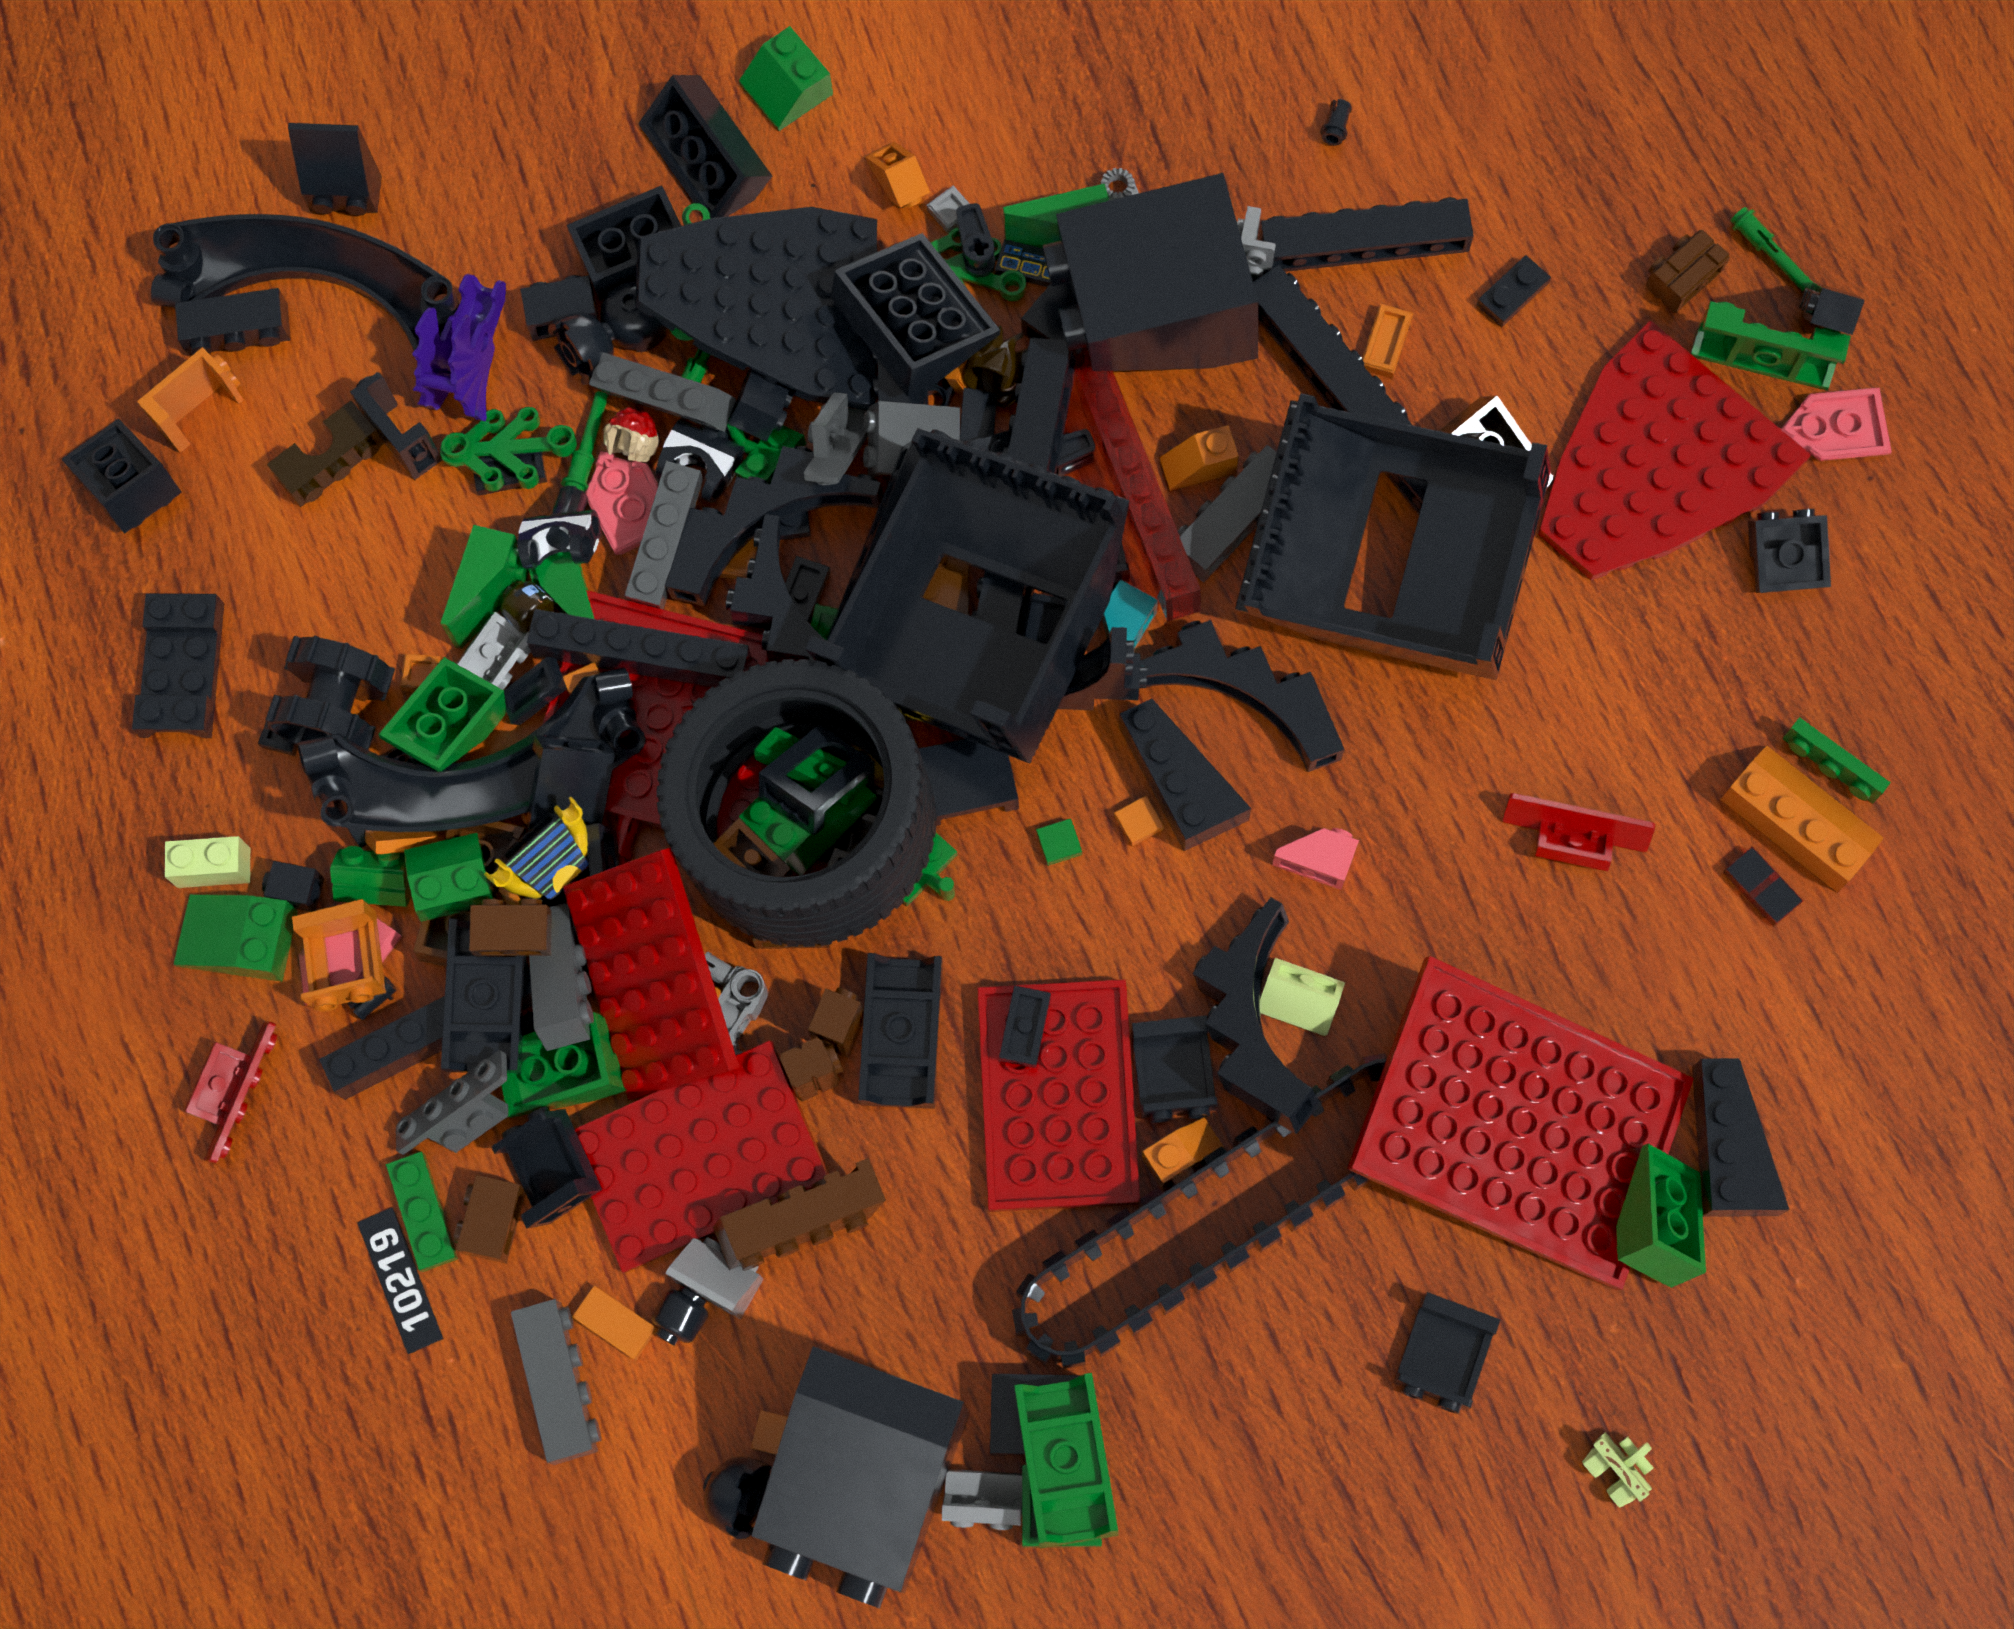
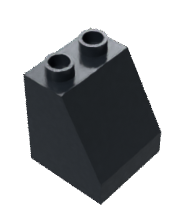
[1042,173,1258,371]
[751,1346,969,1609]

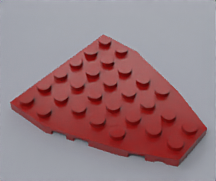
[1538,320,1811,580]

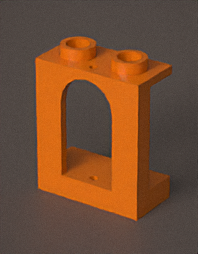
[292,899,386,1012]

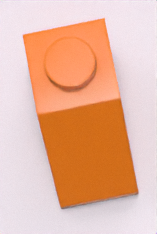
[865,142,930,208]
[1159,425,1239,491]
[1141,1118,1225,1190]

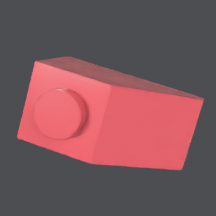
[1272,828,1359,890]

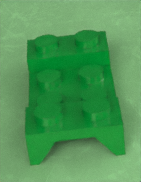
[1690,301,1851,391]
[1014,1373,1118,1549]

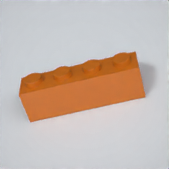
[1720,746,1884,893]

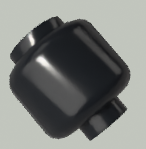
[651,1286,708,1346]

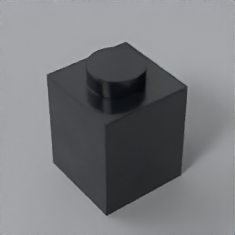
[262,861,325,912]

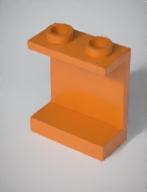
[137,347,244,453]

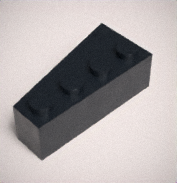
[1119,699,1252,851]
[1692,1058,1790,1217]

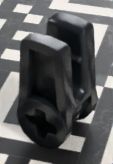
[956,203,995,278]
[1056,429,1095,476]

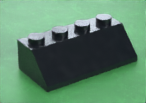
[638,75,772,218]

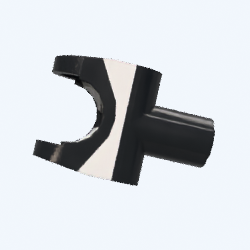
[656,401,745,503]
[518,485,601,569]

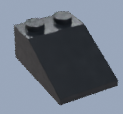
[288,123,382,216]
[62,418,182,534]

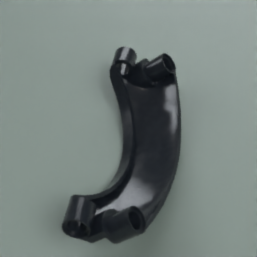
[151,214,459,351]
[297,667,646,832]

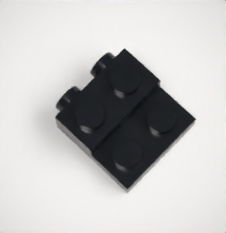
[1748,509,1831,593]

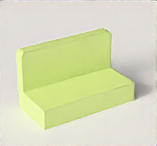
[1260,958,1345,1036]

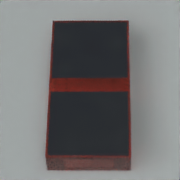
[1723,847,1803,927]

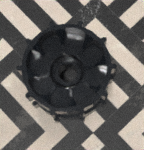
[264,635,395,750]

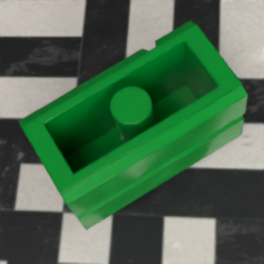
[330,846,412,907]

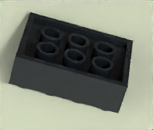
[831,233,1000,397]

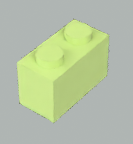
[165,836,251,888]

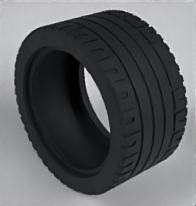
[656,659,937,947]

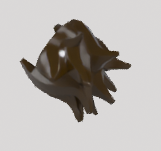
[963,326,1028,409]

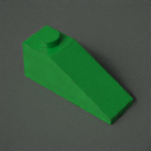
[529,552,594,619]

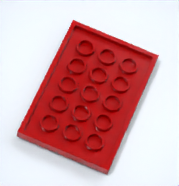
[563,847,739,1100]
[978,979,1140,1212]
[575,1040,829,1273]

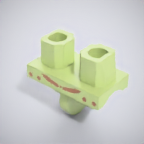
[1582,1432,1654,1508]

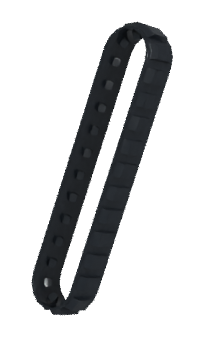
[1012,1053,1387,1369]

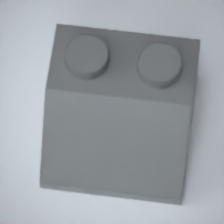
[665,1237,763,1319]

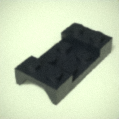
[132,593,224,738]
[441,919,527,1074]
[858,953,943,1109]

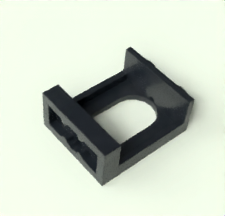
[759,724,875,835]

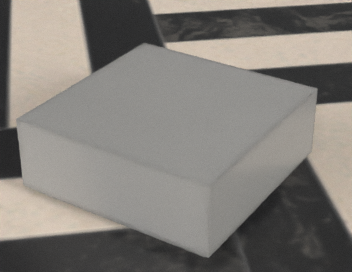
[927,185,970,234]

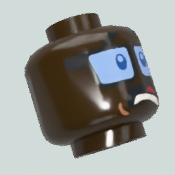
[500,581,554,634]

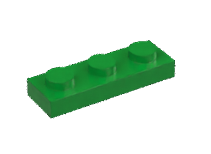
[1783,717,1891,804]
[755,727,868,806]
[386,1151,458,1272]

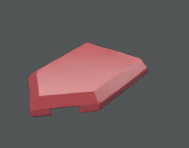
[1781,388,1892,461]
[585,451,658,555]
[298,902,402,1006]

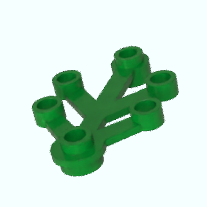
[931,228,1026,301]
[440,407,577,491]

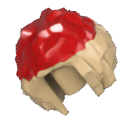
[603,407,659,462]

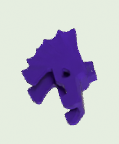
[413,274,506,421]

